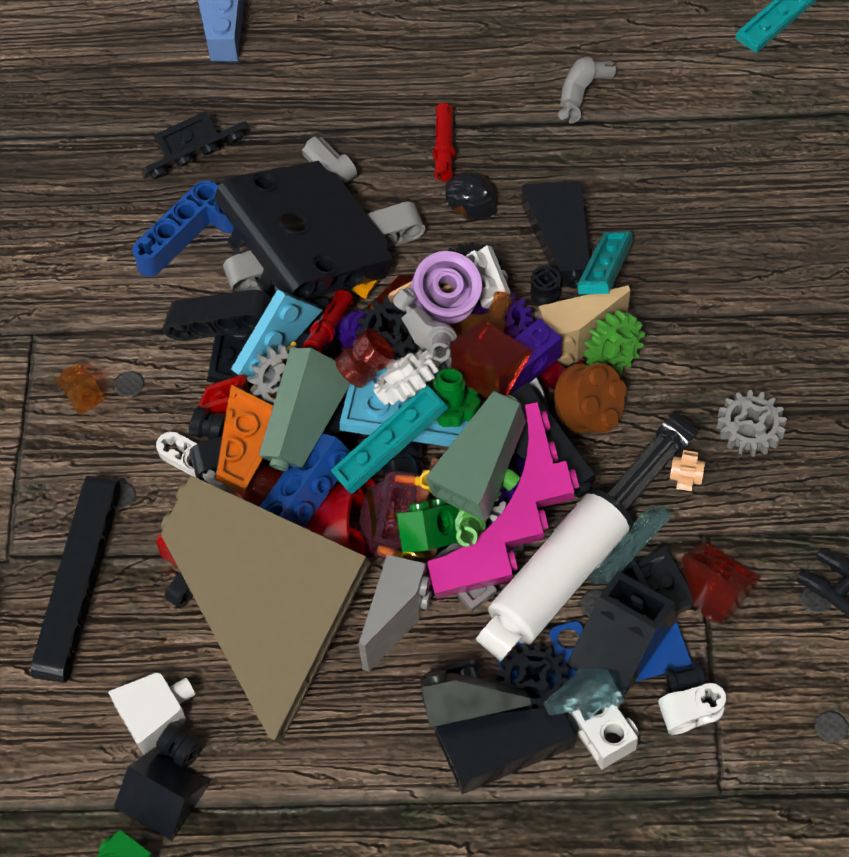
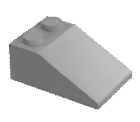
[359,554,432,671]

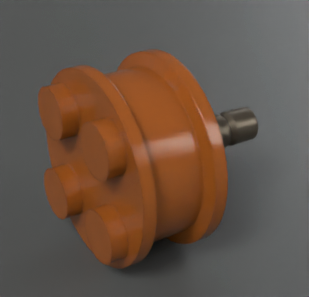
[549,363,626,433]

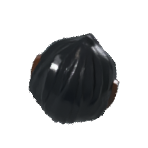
[445,172,497,220]

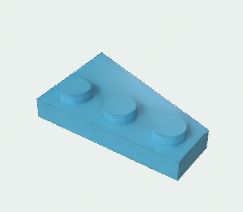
[231,289,322,378]

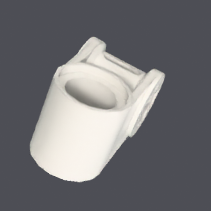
[657,683,726,735]

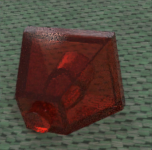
[682,542,761,624]

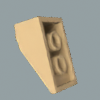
[538,285,630,367]

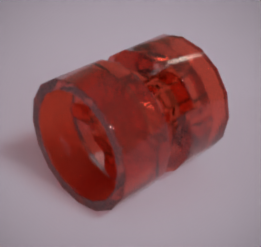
[335,328,395,388]

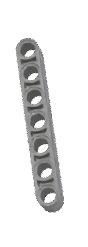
[223,202,426,292]

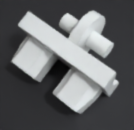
[465,245,511,309]

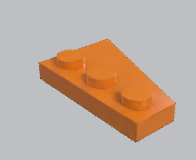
[215,385,273,494]

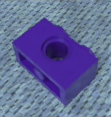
[494,318,562,392]

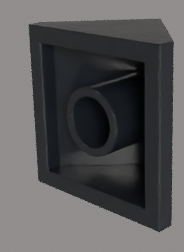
[114,750,210,841]

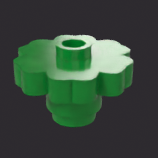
[426,368,481,427]

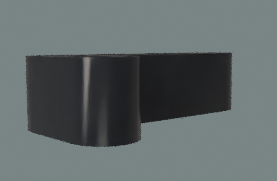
[162,290,272,341]

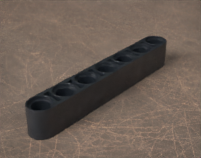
[31,475,121,684]

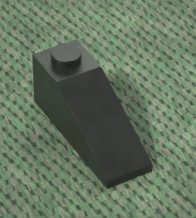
[420,670,531,728]

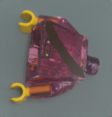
[357,470,431,560]

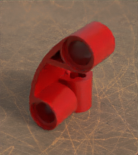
[305,478,377,555]

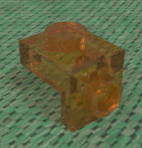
[54,364,104,414]

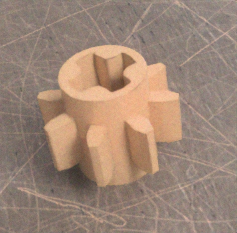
[669,450,705,491]

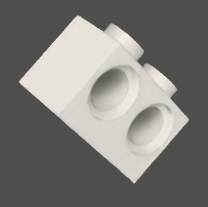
[565,683,639,770]

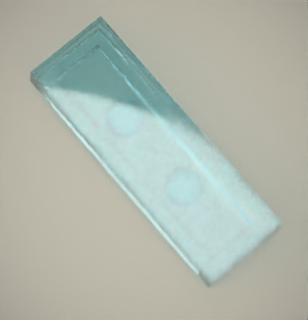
[588,509,671,584]

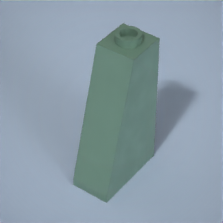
[259,348,356,471]
[425,391,526,522]

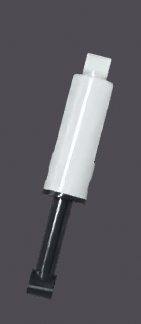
[475,410,700,662]

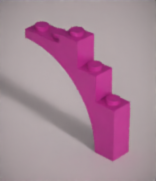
[427,402,579,599]

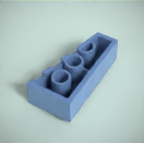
[198,0,244,61]

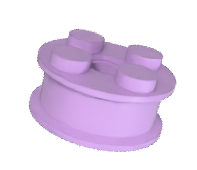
[410,251,482,325]

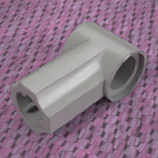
[302,136,357,184]

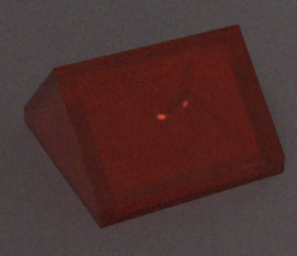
[451,320,533,399]

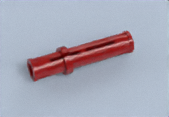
[432,103,455,181]
[302,290,353,353]

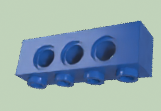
[260,433,350,528]

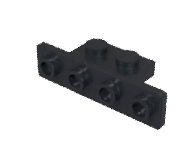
[142,111,248,180]

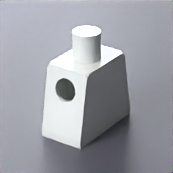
[108,673,196,755]

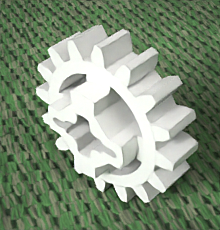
[373,350,439,405]

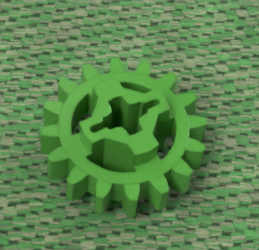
[583,310,645,375]

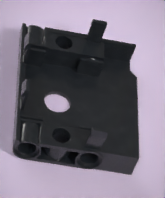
[214,161,394,299]

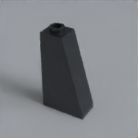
[522,181,590,288]
[510,382,595,498]
[434,706,578,794]

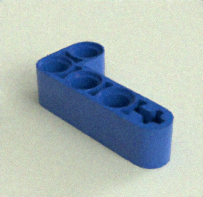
[132,180,234,276]

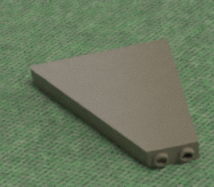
[160,475,370,744]

